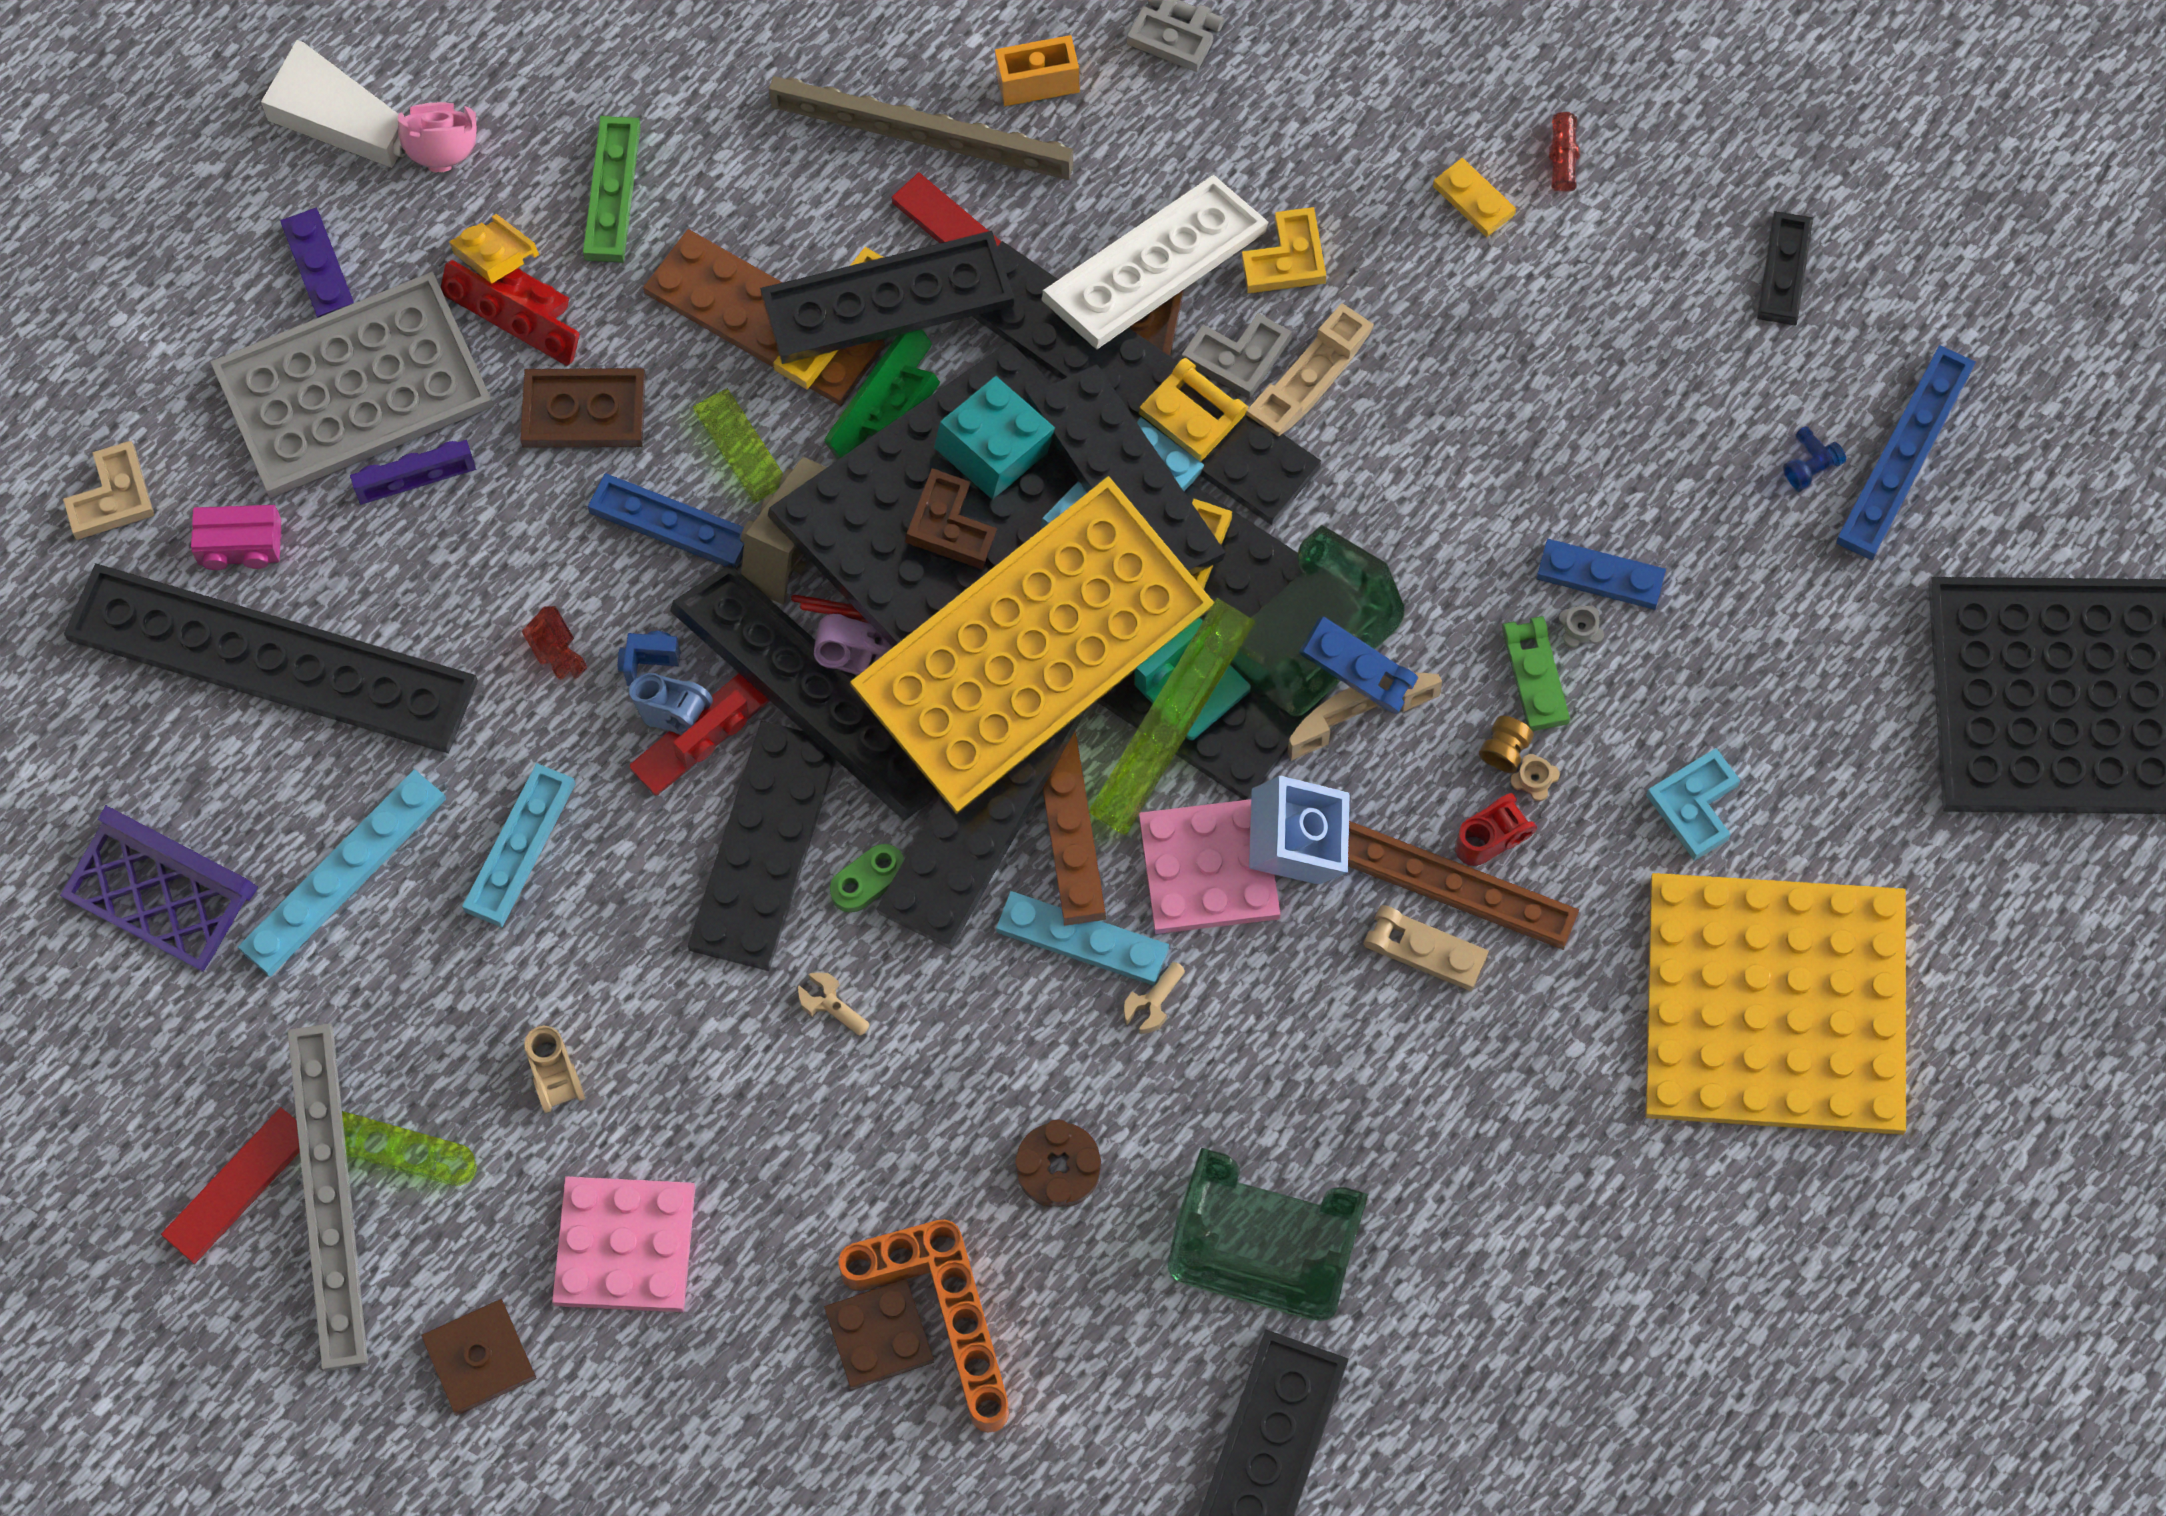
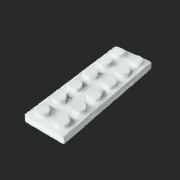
[1042,175,1268,349]

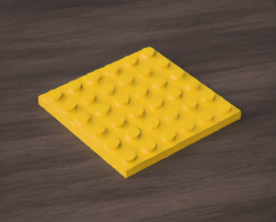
[1645,873,1906,1135]

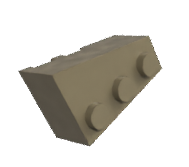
[740,457,827,605]

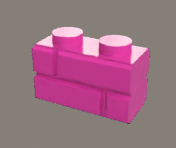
[191,505,281,570]

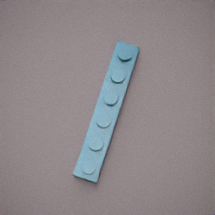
[238,769,446,977]

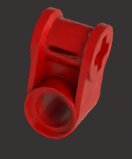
[1455,793,1537,866]

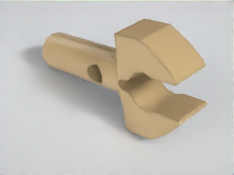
[1124,962,1185,1034]
[798,973,869,1036]

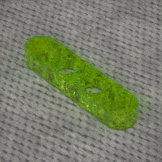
[342,1111,477,1186]

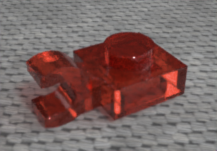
[521,606,587,680]

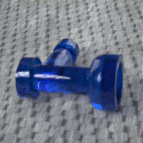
[1783,426,1846,492]

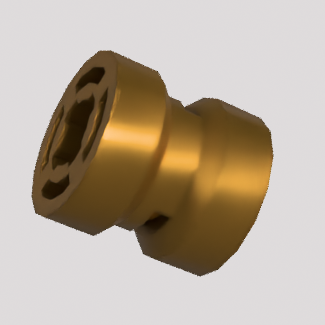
[1479,716,1534,773]

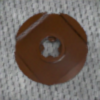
[1015,1119,1102,1207]

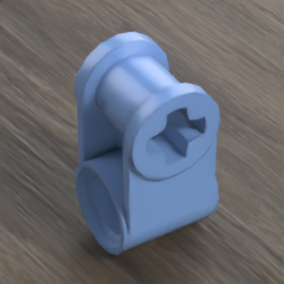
[629,673,713,735]

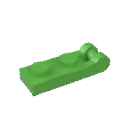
[1502,616,1570,731]

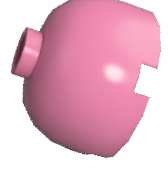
[398,102,477,172]

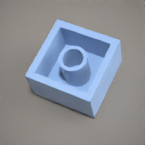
[1249,776,1349,884]

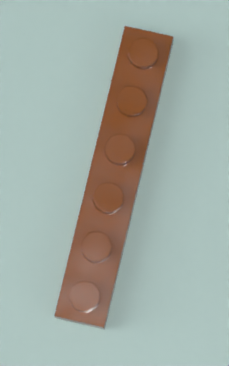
[1042,730,1106,926]

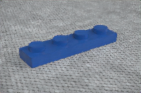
[587,473,744,569]

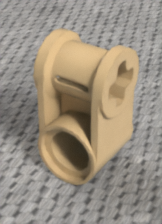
[524,1026,586,1114]

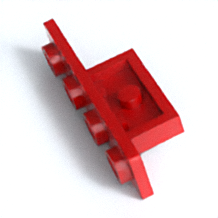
[440,260,580,366]
[630,673,770,796]

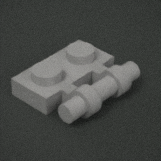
[1127,0,1224,72]

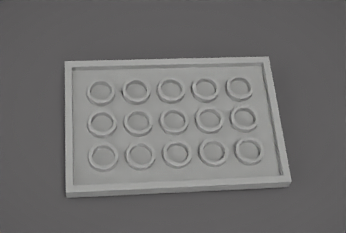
[210,271,494,499]

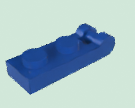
[1298,616,1418,714]

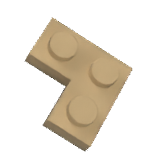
[63,440,155,540]

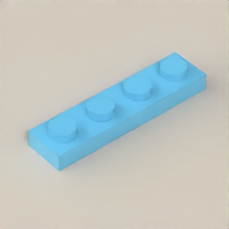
[462,763,576,928]
[996,891,1169,986]

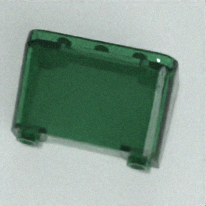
[1207,525,1405,716]
[1168,1148,1369,1321]

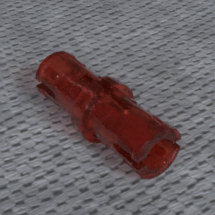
[1549,112,1580,192]

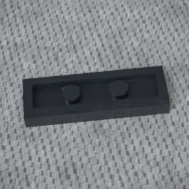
[1757,211,1814,326]

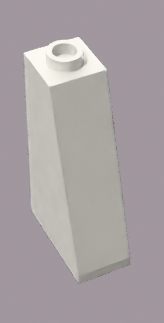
[261,40,406,168]

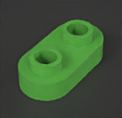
[830,844,904,913]

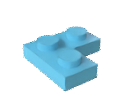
[1646,748,1740,861]

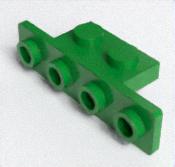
[824,329,940,460]

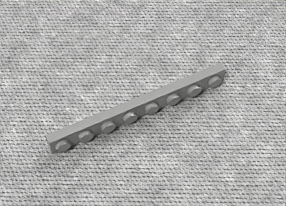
[287,1024,368,1372]

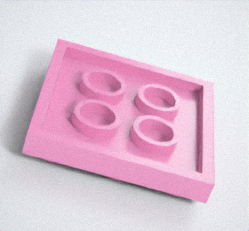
[1139,799,1281,934]
[552,1176,695,1313]

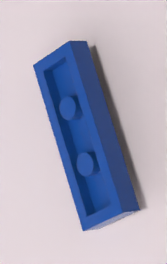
[1536,538,1666,610]

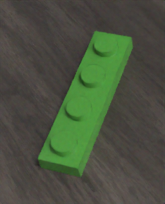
[583,116,641,263]

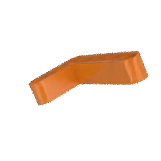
[838,1219,1009,1433]

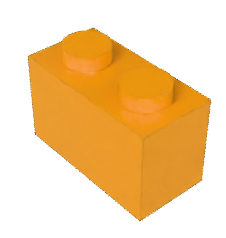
[995,35,1080,107]

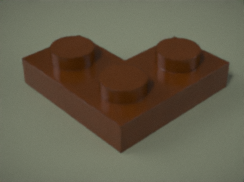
[905,468,997,570]

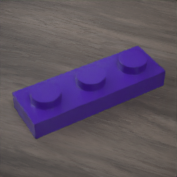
[280,207,354,318]
[350,440,477,505]

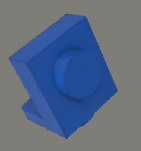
[617,631,681,686]

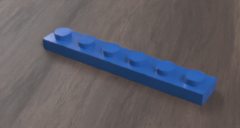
[1836,345,1976,561]

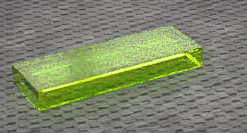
[693,388,783,504]

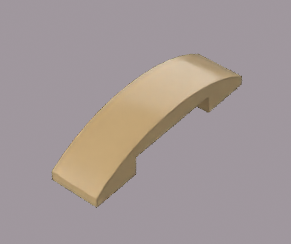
[1246,303,1374,436]
[1288,673,1442,761]

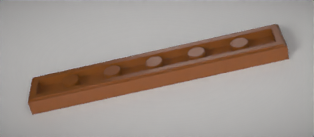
[1348,821,1580,950]

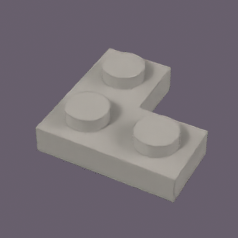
[1182,313,1292,399]

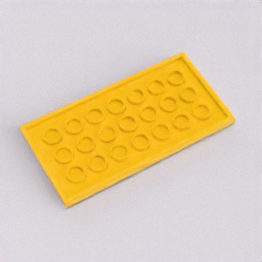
[850,476,1215,814]

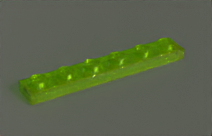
[1089,598,1256,835]

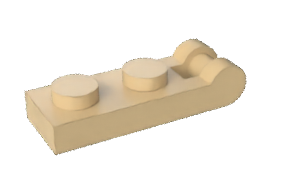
[1363,905,1489,992]

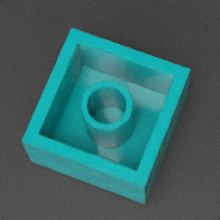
[934,376,1055,500]

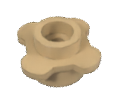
[1510,754,1560,801]

